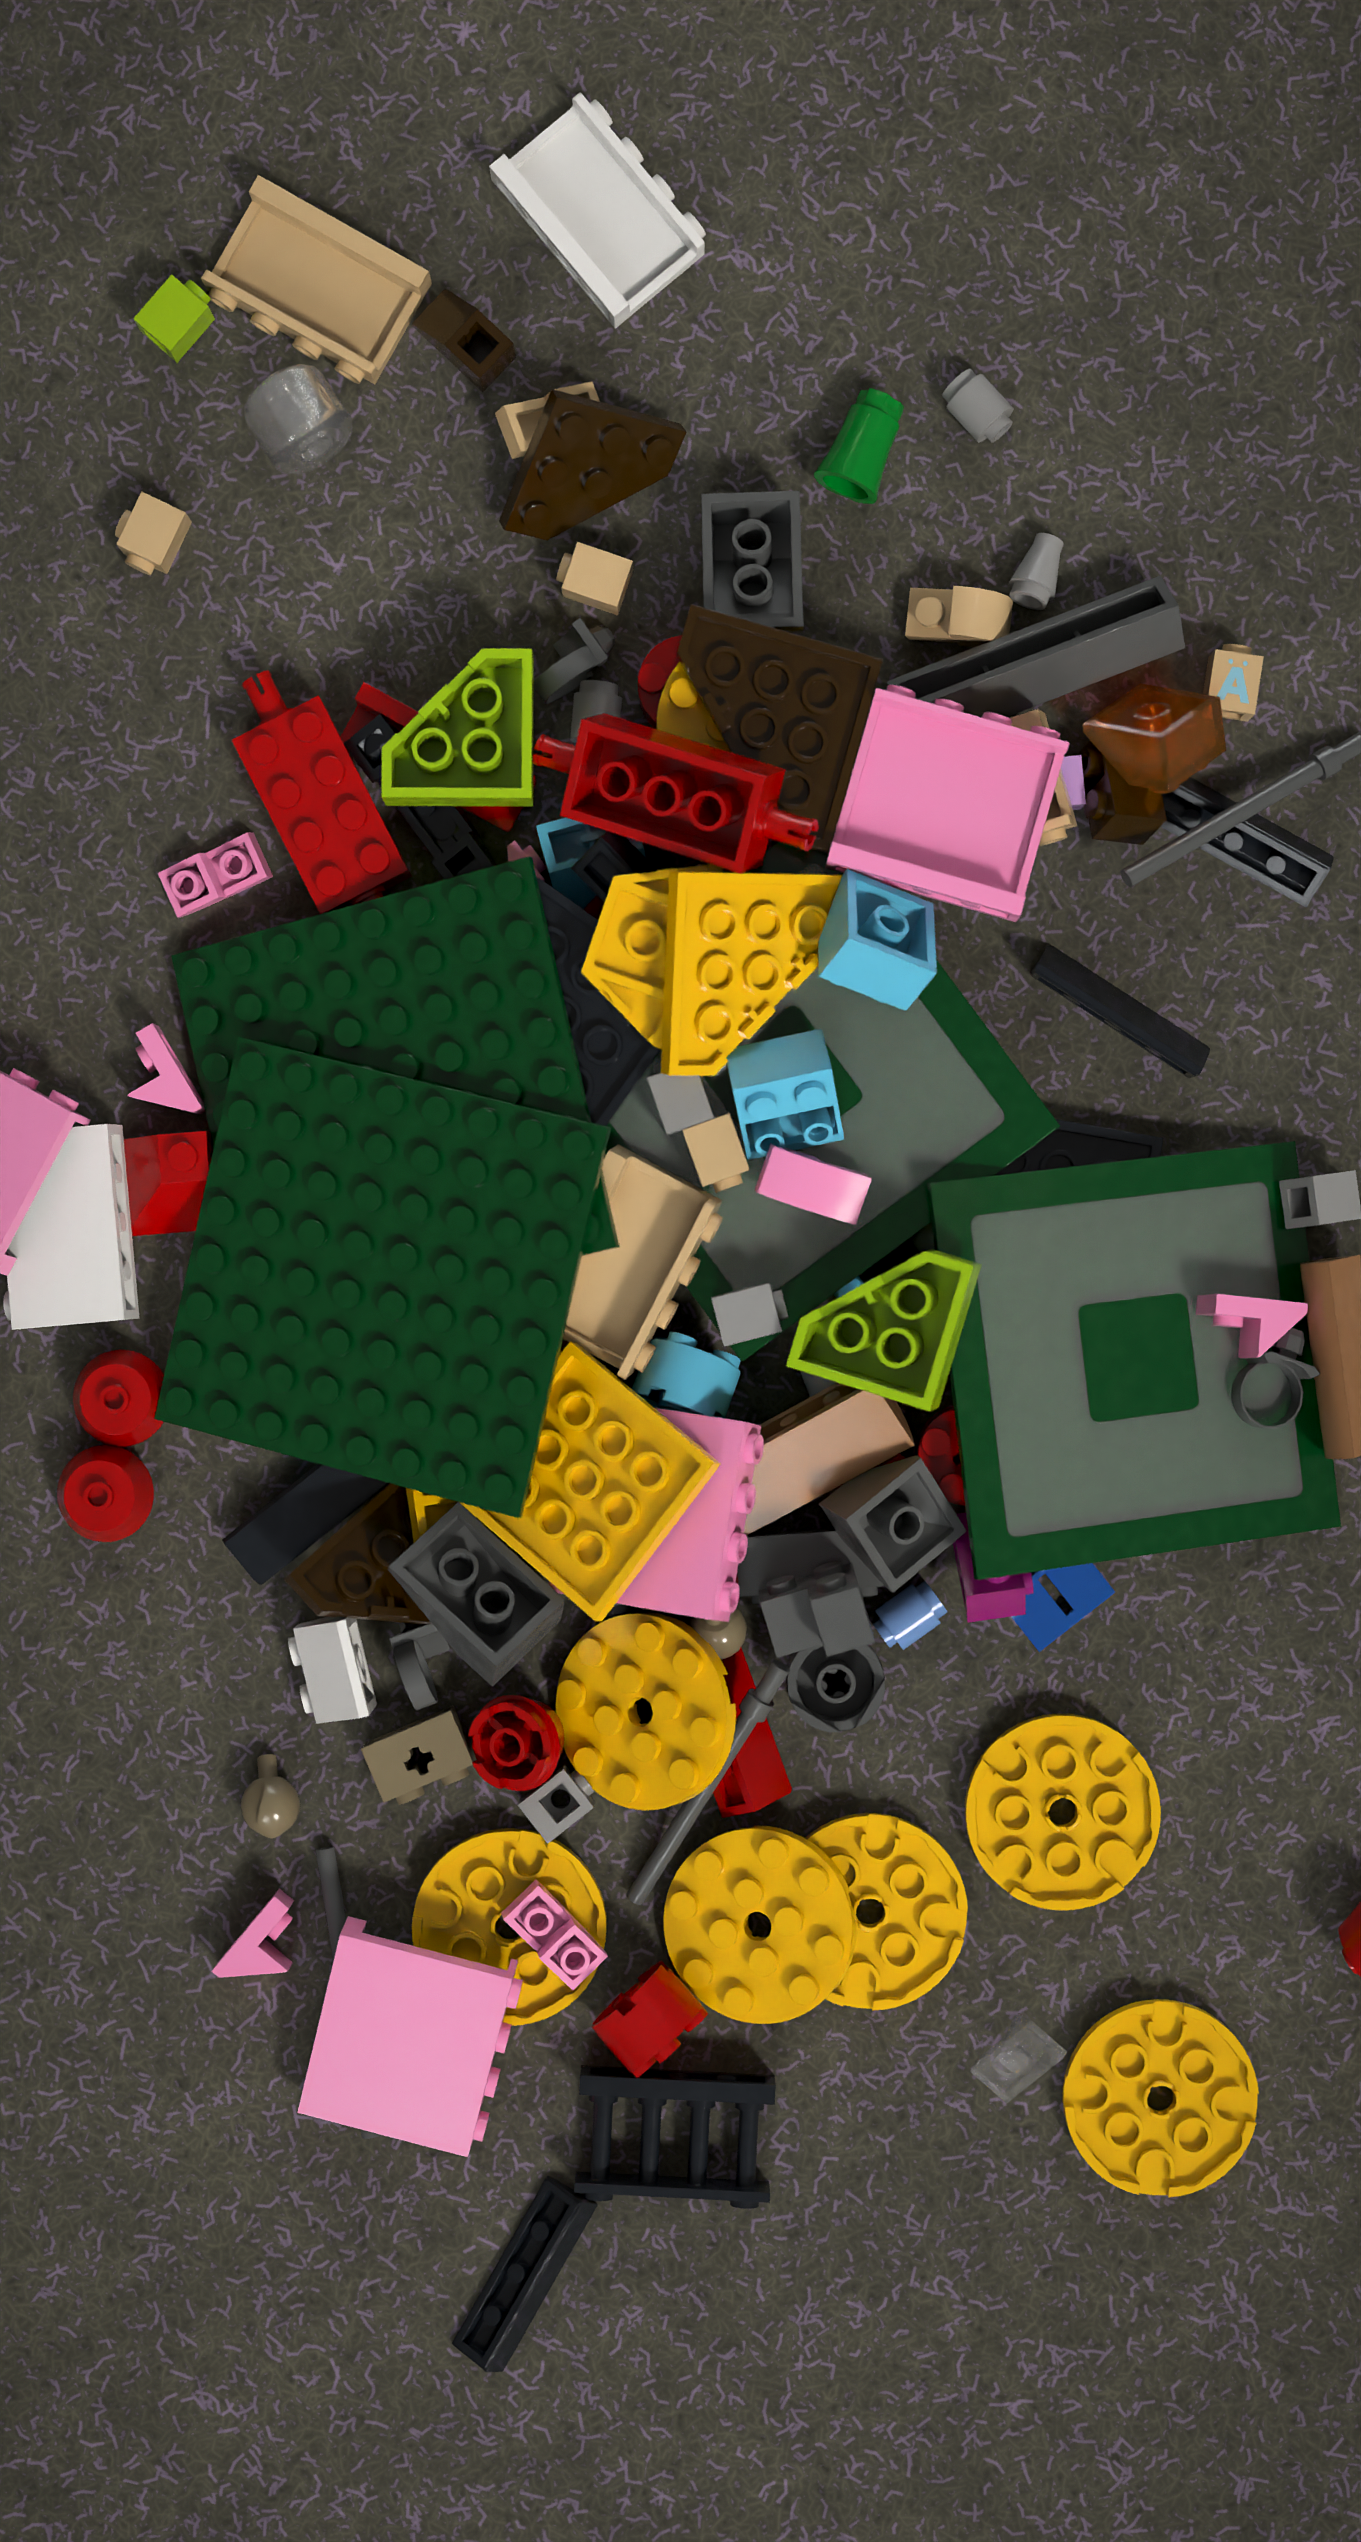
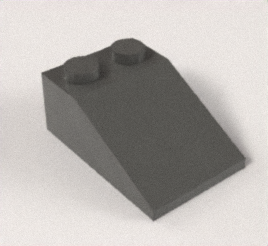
[701,491,803,631]
[388,1502,565,1687]

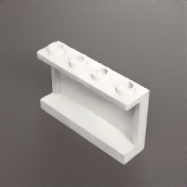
[489,92,706,329]
[4,1124,140,1330]

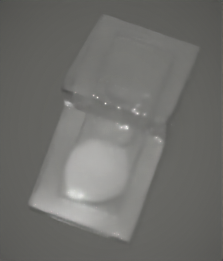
[970,2013,1067,2104]

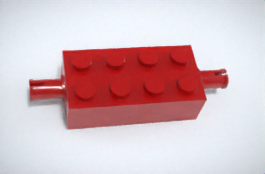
[231,670,412,914]
[532,713,818,874]

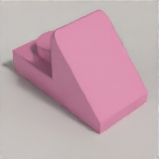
[127,1023,205,1114]
[1196,1294,1308,1358]
[212,1888,294,1978]

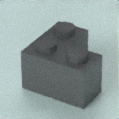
[758,1561,875,1658]

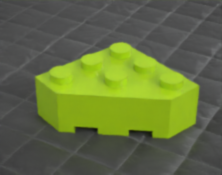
[382,648,534,807]
[786,1250,982,1411]

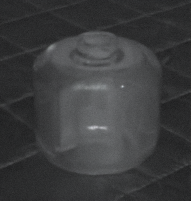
[244,364,353,475]

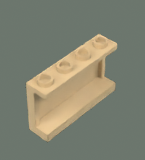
[201,175,432,384]
[563,1144,723,1380]

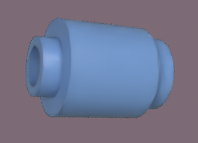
[873,1581,948,1650]

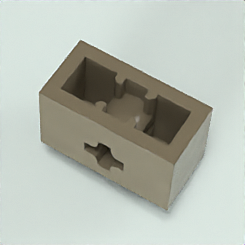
[361,1705,476,1805]

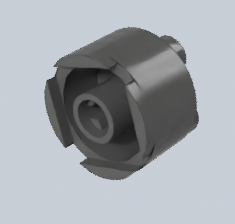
[785,1644,885,1732]

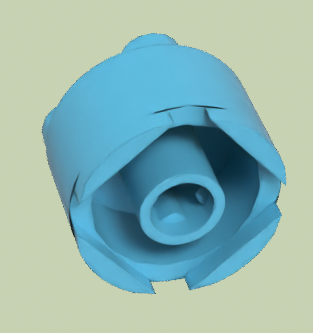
[631,1332,741,1418]

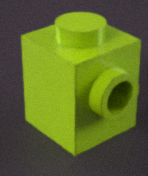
[133,274,215,363]

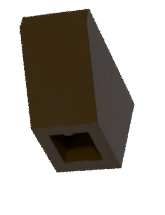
[412,289,516,393]
[1078,730,1167,845]

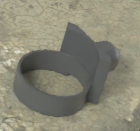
[534,618,615,705]
[1231,1328,1320,1429]
[389,1622,450,1710]

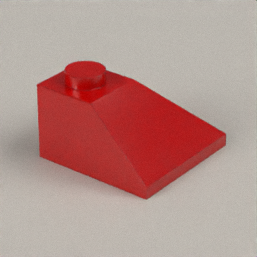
[124,1131,214,1236]

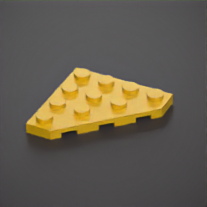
[661,871,842,1076]

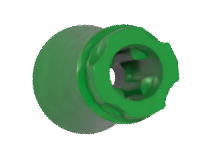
[814,388,904,504]

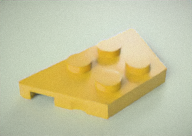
[581,864,723,1049]

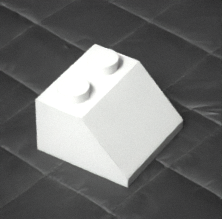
[288,1617,377,1724]

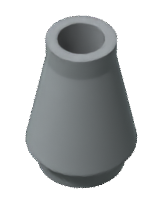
[1009,533,1064,610]

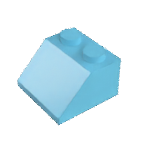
[818,869,937,1011]

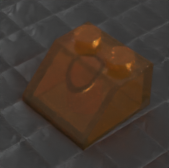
[1083,683,1226,794]

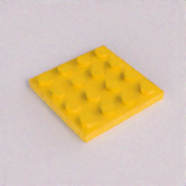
[460,1341,721,1621]

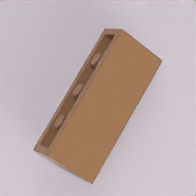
[1299,1255,1361,1459]
[744,1382,914,1536]

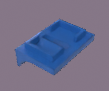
[1011,1563,1115,1652]

